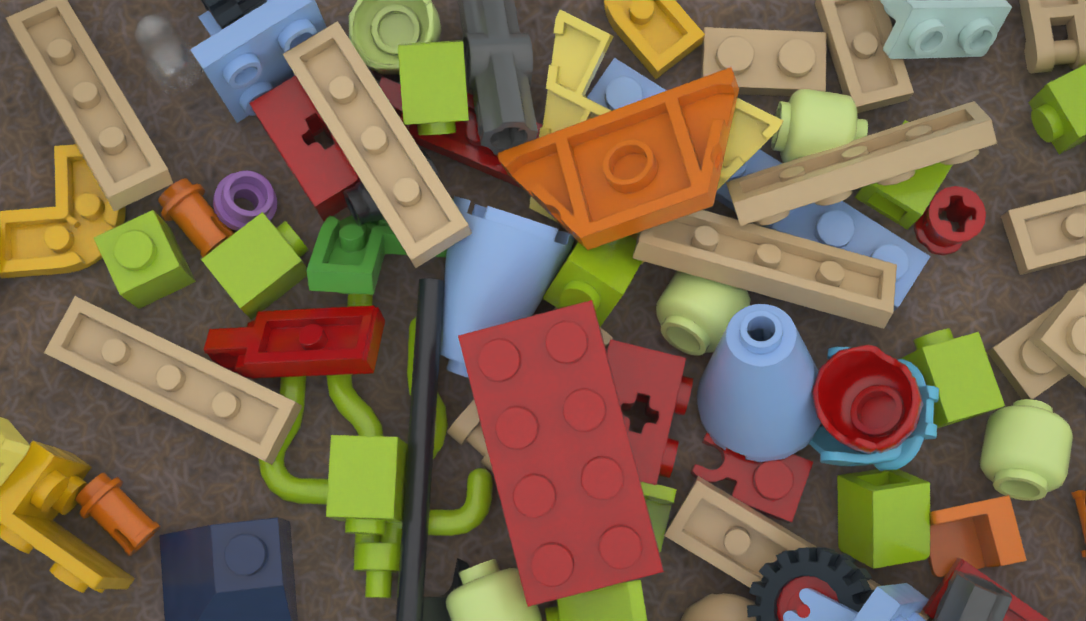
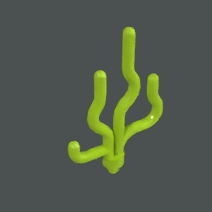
[259,293,493,598]

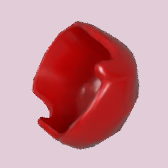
[812,345,923,454]

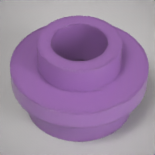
[213,171,277,231]

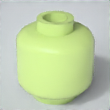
[771,89,868,163]
[656,271,751,356]
[980,399,1073,501]
[446,559,542,621]

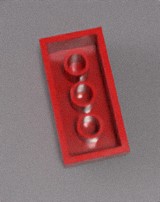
[458,300,664,607]

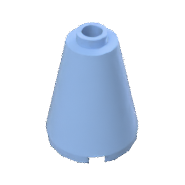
[440,196,575,378]
[697,304,821,462]

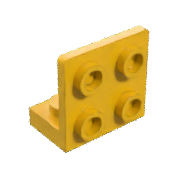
[0,440,135,593]

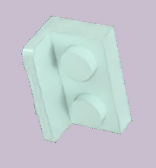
[880,0,1012,59]

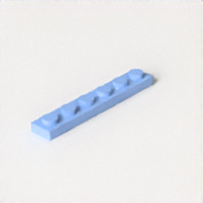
[587,58,930,312]

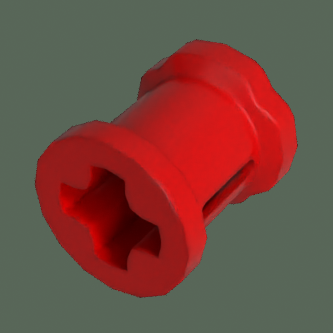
[914,186,986,256]

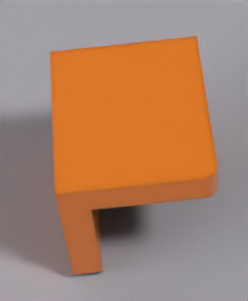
[928,495,1027,577]

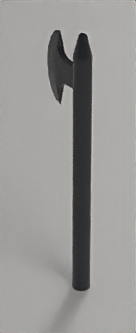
[395,278,470,621]

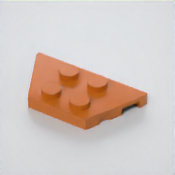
[497,67,739,250]

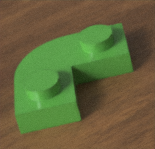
[306,199,453,295]

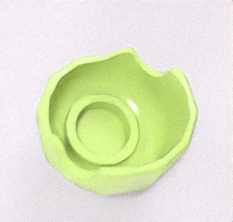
[348,0,441,75]

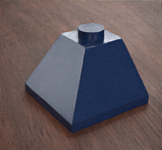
[159,517,298,621]

